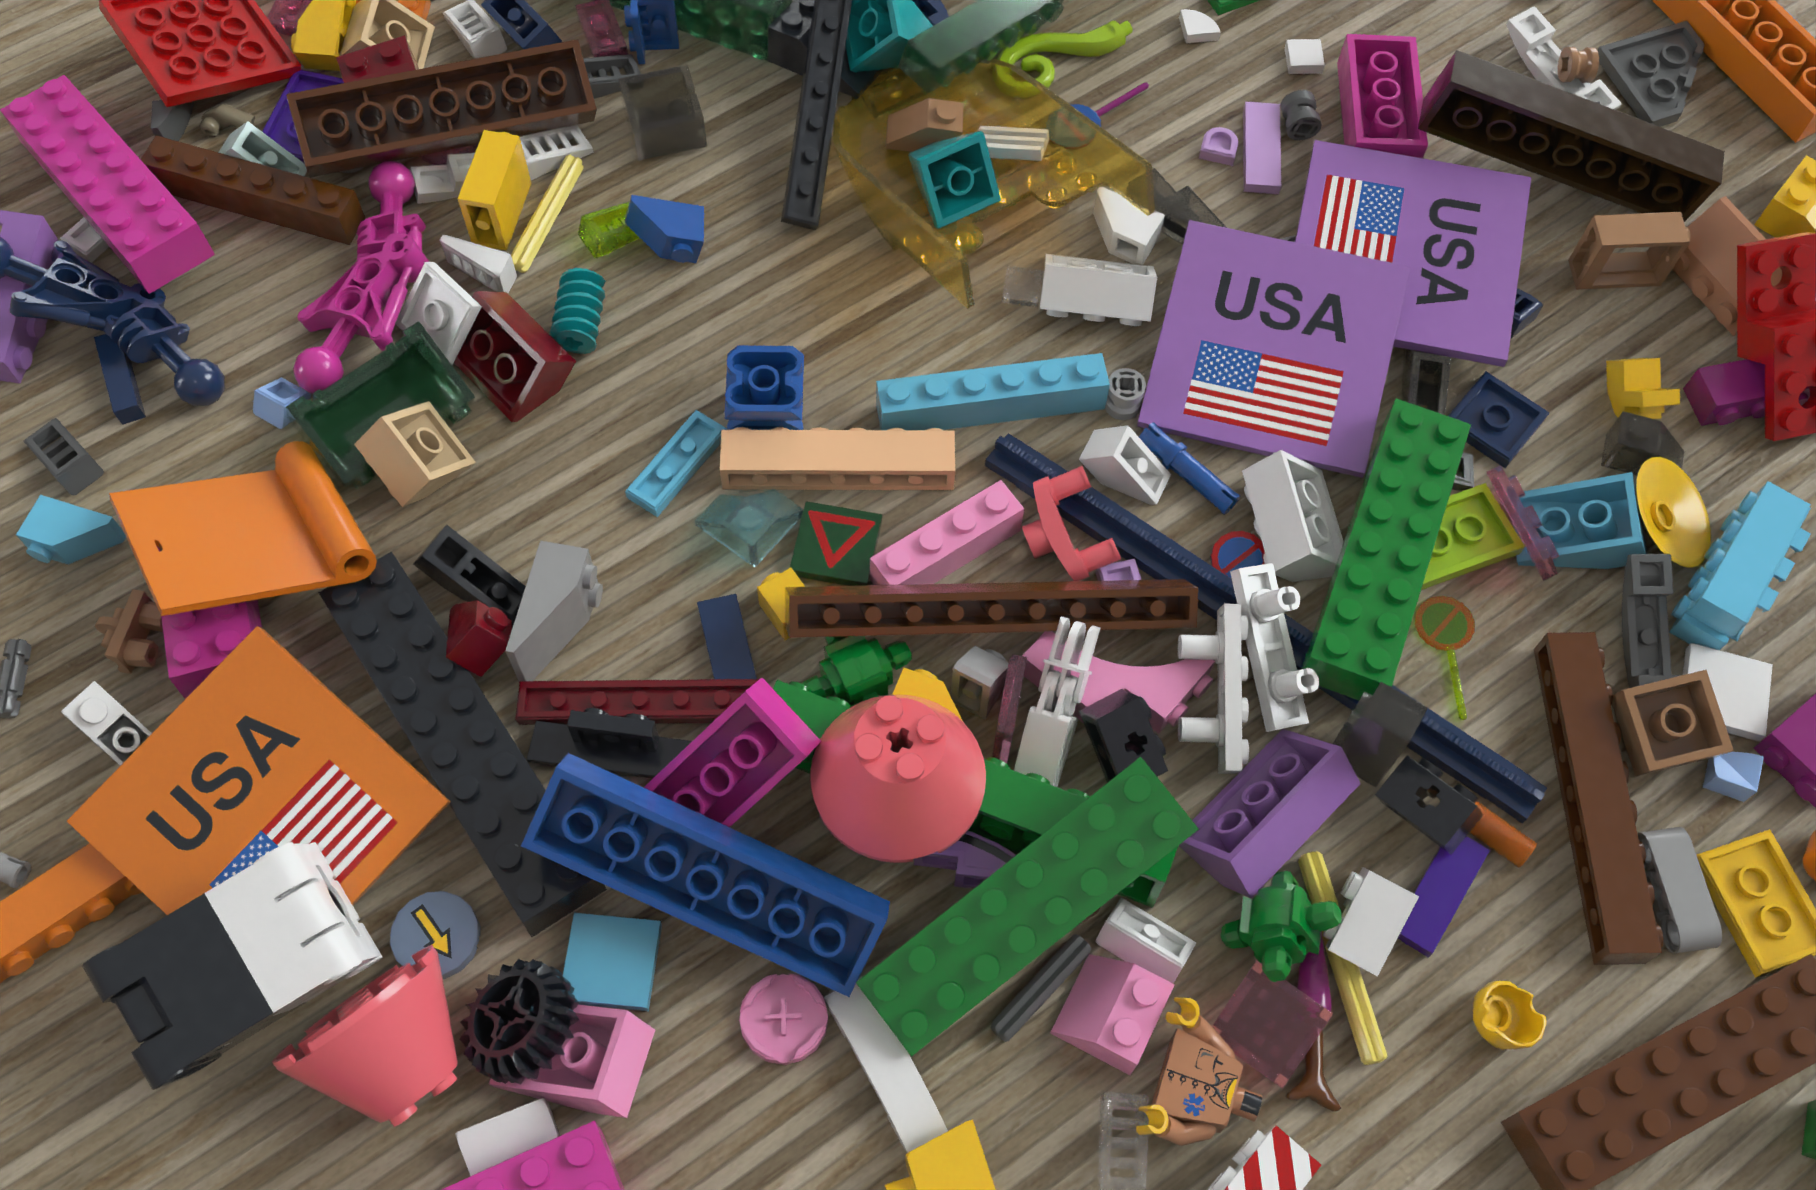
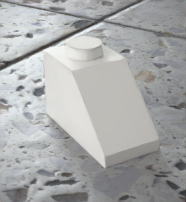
[1079,425,1171,505]

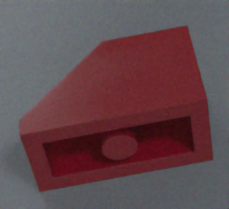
[446,600,512,677]

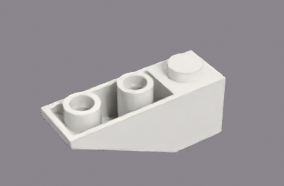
[61,681,152,766]

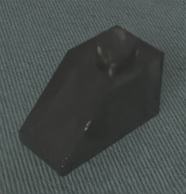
[1601,411,1684,476]

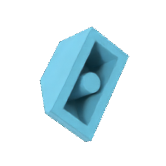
[16,495,126,564]

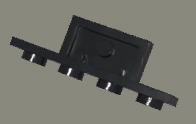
[527,708,692,779]

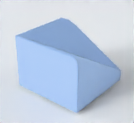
[1703,752,1764,802]

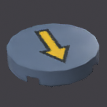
[390,891,481,979]

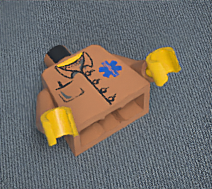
[1136,997,1262,1146]

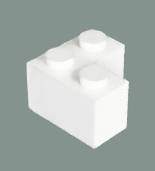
[1323,867,1419,977]

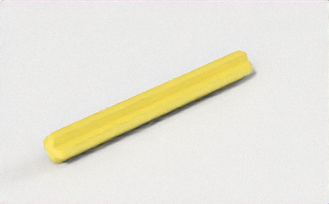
[1298,851,1387,1065]

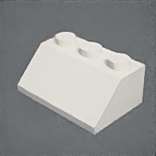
[1040,254,1157,326]
[1242,450,1344,582]

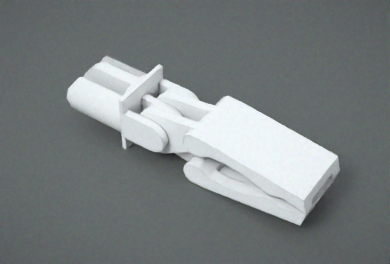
[1014,616,1100,787]

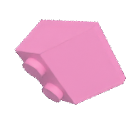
[1050,954,1175,1076]

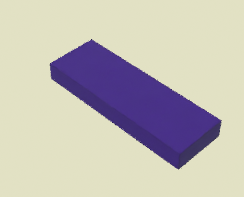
[1397,836,1490,958]

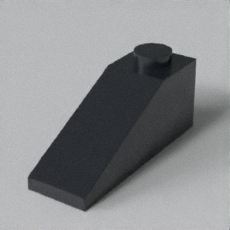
[413,525,526,629]

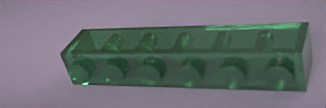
[898,0,1064,94]

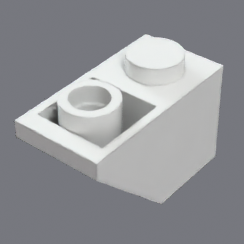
[1093,186,1165,265]

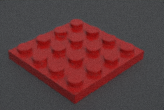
[99,0,302,107]

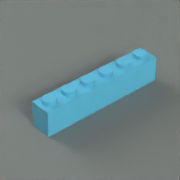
[876,353,1110,430]

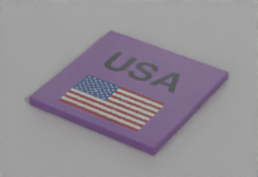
[1295,140,1531,367]
[1137,220,1411,478]

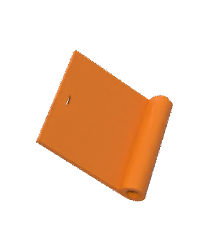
[109,441,377,616]

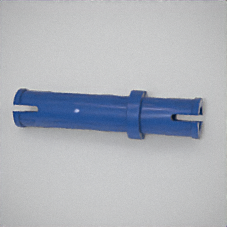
[1139,422,1241,515]

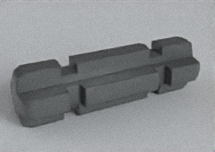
[0,639,32,718]

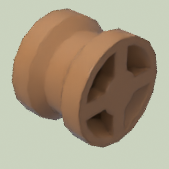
[1557,47,1599,83]

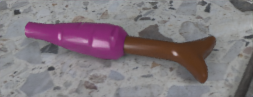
[1286,932,1341,1111]

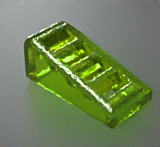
[578,201,640,258]

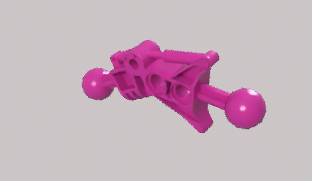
[293,161,429,394]

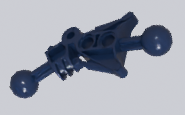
[0,236,225,406]

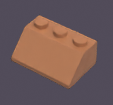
[1673,196,1782,336]

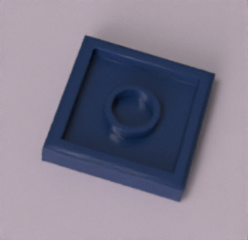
[1448,371,1549,469]

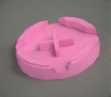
[739,974,828,1065]

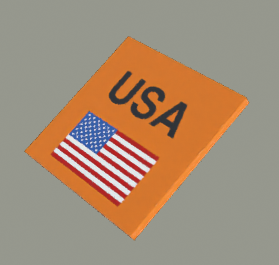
[67,626,451,915]

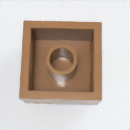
[1612,670,1734,777]

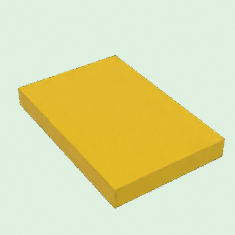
[1696,829,1816,978]

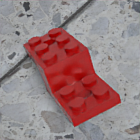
[1737,232,1816,441]

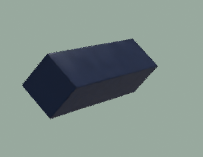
[94,334,146,425]

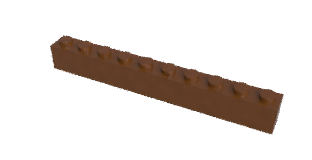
[785,579,1198,638]

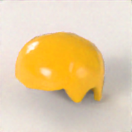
[1473,981,1547,1050]

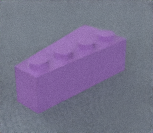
[0,210,59,383]

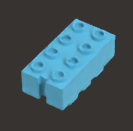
[1669,481,1811,650]

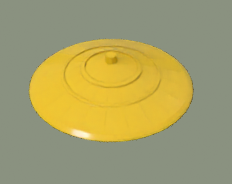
[1636,457,1711,568]

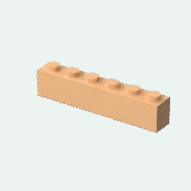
[720,427,955,490]

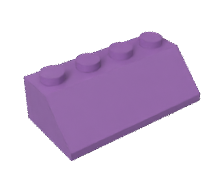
[1179,729,1361,898]

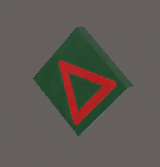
[790,501,882,586]

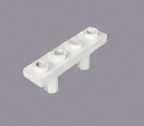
[1230,563,1319,732]
[1178,603,1249,774]

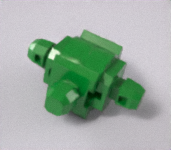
[802,636,912,707]
[1221,871,1342,982]

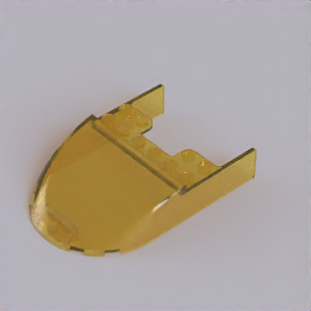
[832,55,1155,309]

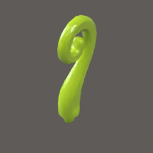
[995,20,1133,96]

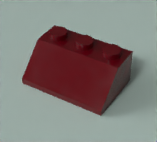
[454,291,576,422]

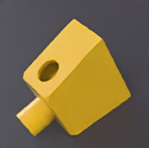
[884,1119,996,1190]

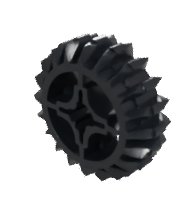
[459,959,579,1085]

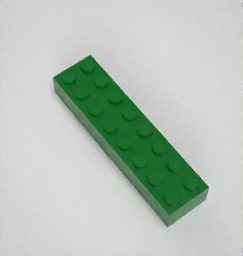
[1302,398,1471,707]
[856,757,1199,1057]

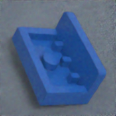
[624,0,679,64]

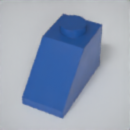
[625,195,704,263]

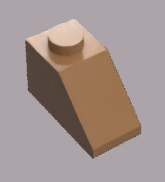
[886,98,964,152]

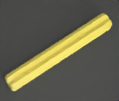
[511,155,584,273]

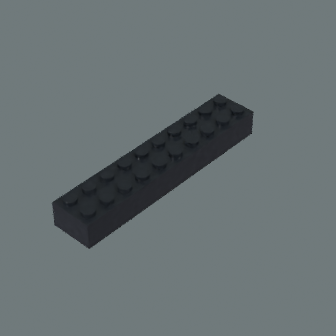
[318,552,607,937]

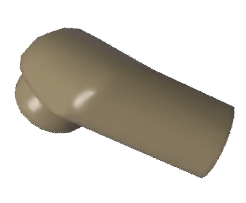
[199,104,255,137]

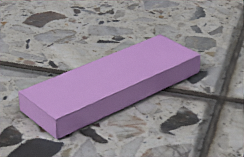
[1243,102,1281,194]

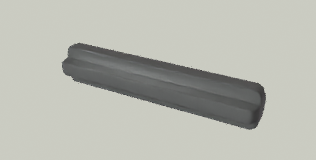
[990,934,1091,1042]

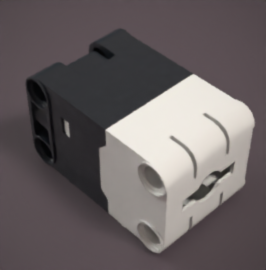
[82,842,383,1090]

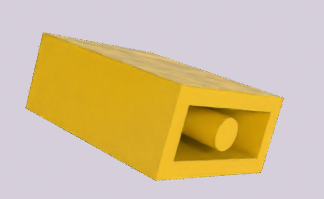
[457,130,531,251]

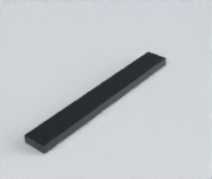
[781,0,852,230]

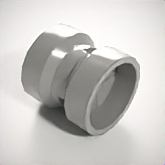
[1105,368,1146,420]

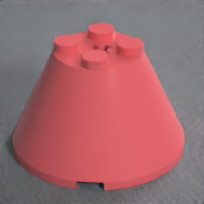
[810,695,986,863]
[272,945,458,1127]

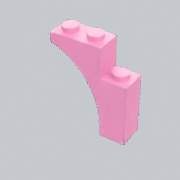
[1019,631,1215,734]

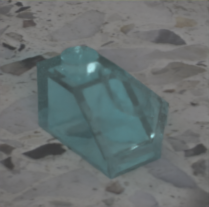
[695,489,804,568]

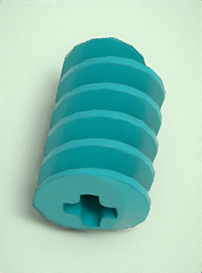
[549,268,606,354]

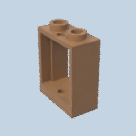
[1568,212,1690,290]

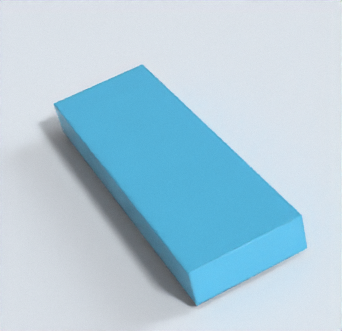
[625,410,727,517]

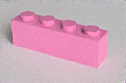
[870,480,1024,585]

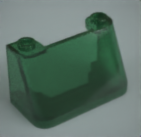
[286,321,475,489]

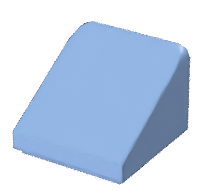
[253,377,311,429]

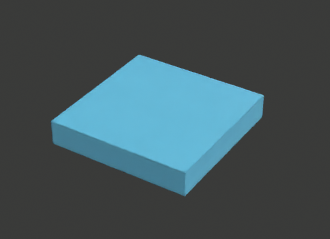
[563,913,662,1011]

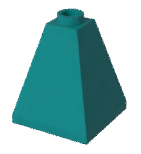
[846,0,939,72]
[908,131,1001,229]

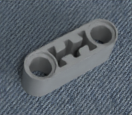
[1637,827,1722,954]

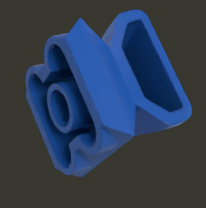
[724,345,804,430]

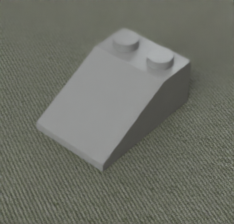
[506,540,603,682]

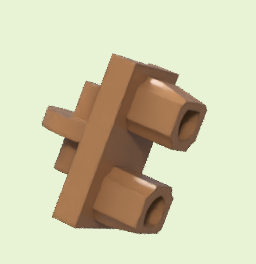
[95,589,163,674]

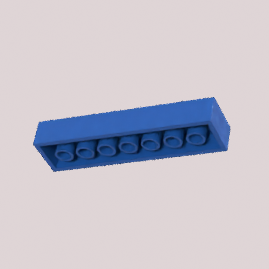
[521,753,890,997]

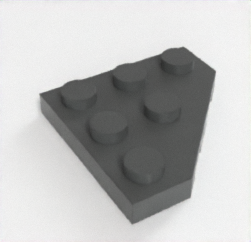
[1597,21,1705,127]

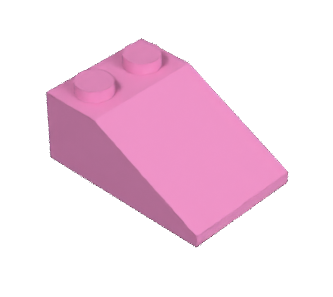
[489,1005,655,1118]

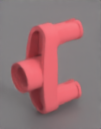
[1022,466,1121,581]

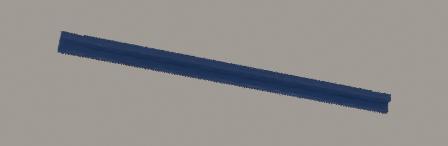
[985,433,1547,824]

